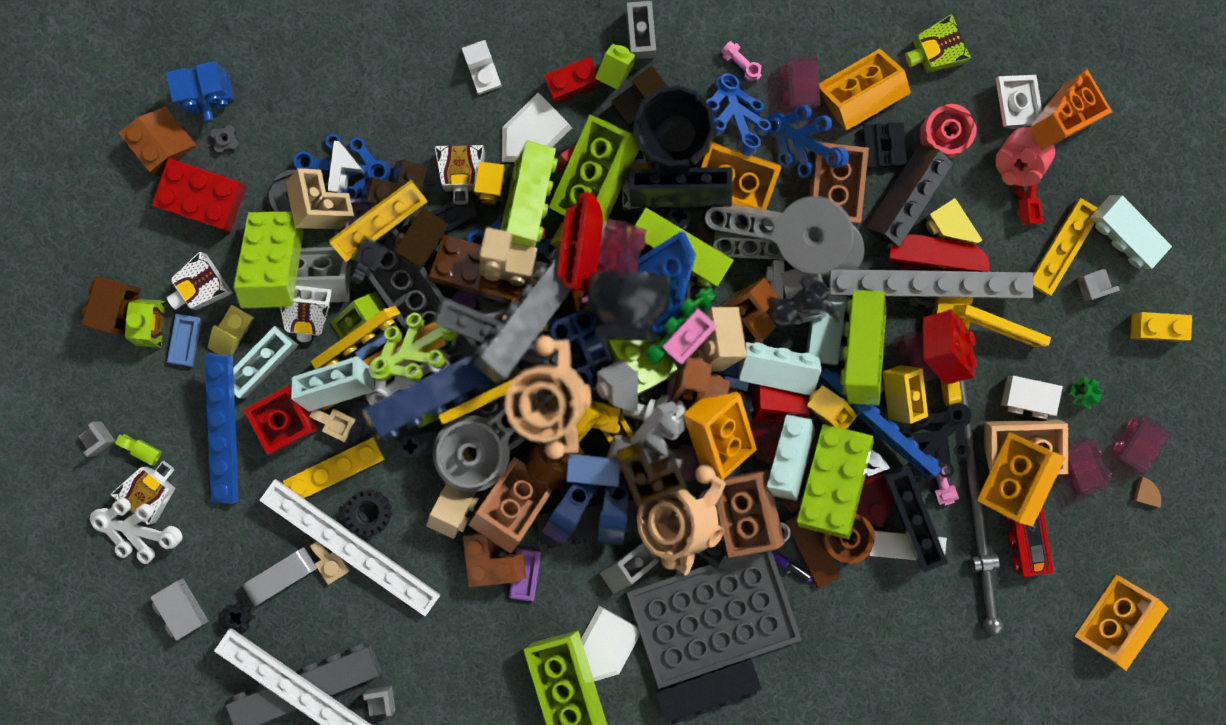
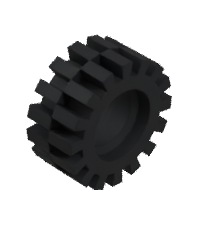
[344,490,392,536]

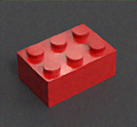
[152,158,247,233]

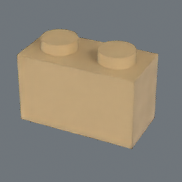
[427,483,479,539]

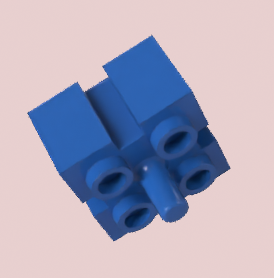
[166,61,235,122]

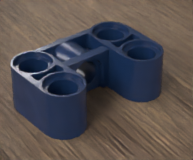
[543,310,614,389]
[597,468,630,545]
[542,482,600,545]

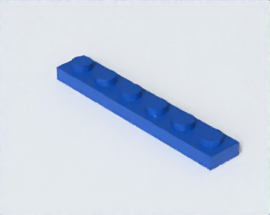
[205,353,239,504]
[818,368,942,481]

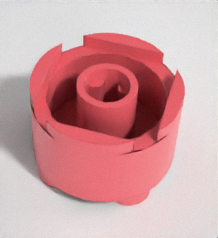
[920,104,976,159]
[996,127,1055,186]

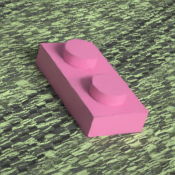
[662,308,717,364]

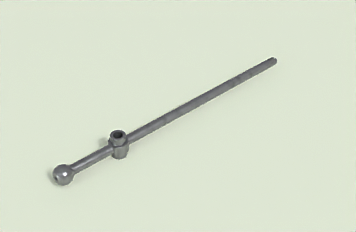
[959,380,1003,634]

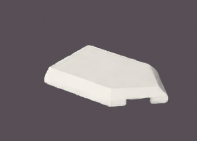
[502,93,572,162]
[581,606,640,681]

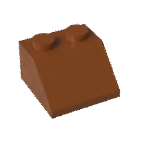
[119,107,197,176]

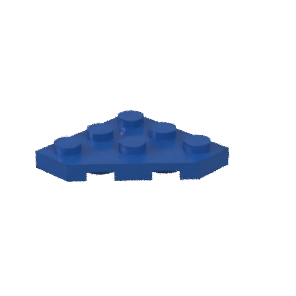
[621,231,696,337]

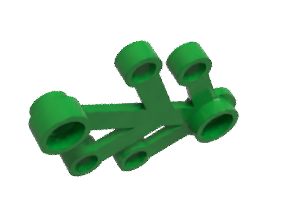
[645,287,717,367]

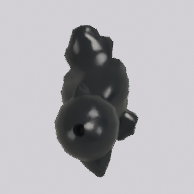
[769,277,841,326]

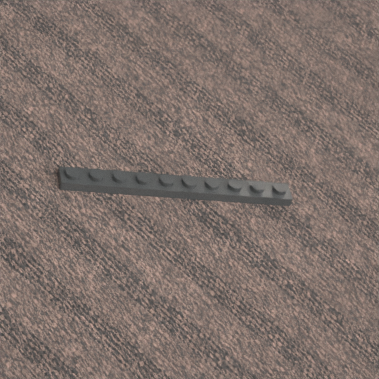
[433,298,667,405]

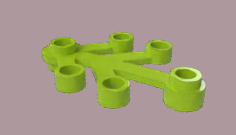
[369,313,460,381]

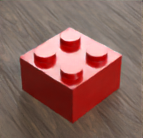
[923,309,977,385]
[244,386,318,454]

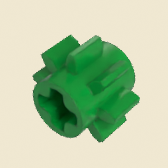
[1069,376,1104,409]

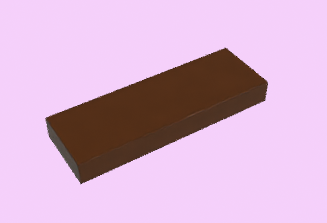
[785,514,841,589]

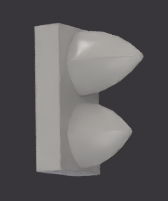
[630,401,679,456]

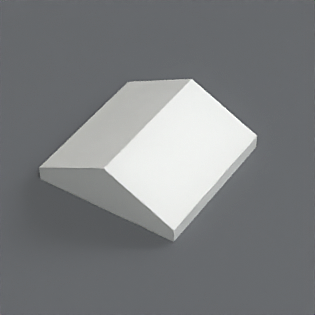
[995,75,1042,128]

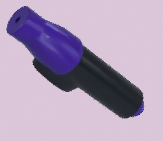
[772,550,813,582]

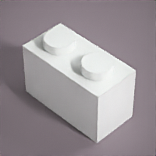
[1001,376,1063,420]

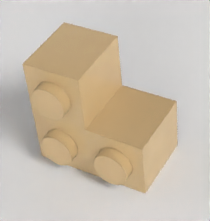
[286,168,354,229]
[480,228,537,286]
[692,307,747,371]

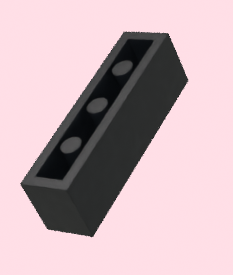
[866,144,953,247]
[629,167,732,207]
[882,465,948,572]
[536,498,638,548]
[655,658,762,724]

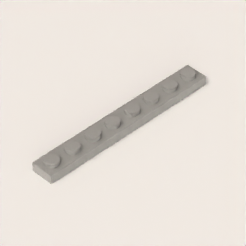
[829,269,1033,299]

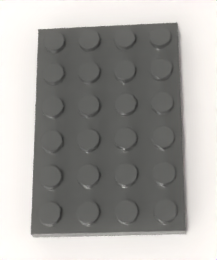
[627,550,802,689]

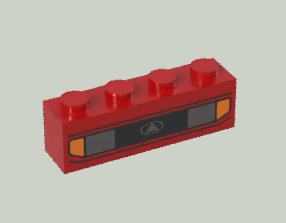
[1004,506,1054,577]

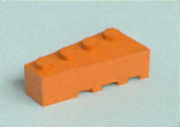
[1029,69,1112,150]

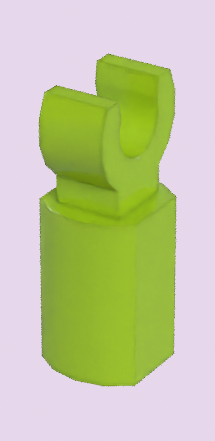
[115,434,162,466]

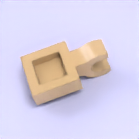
[309,409,356,442]
[311,541,350,585]

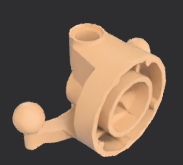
[505,336,591,459]
[637,464,726,576]

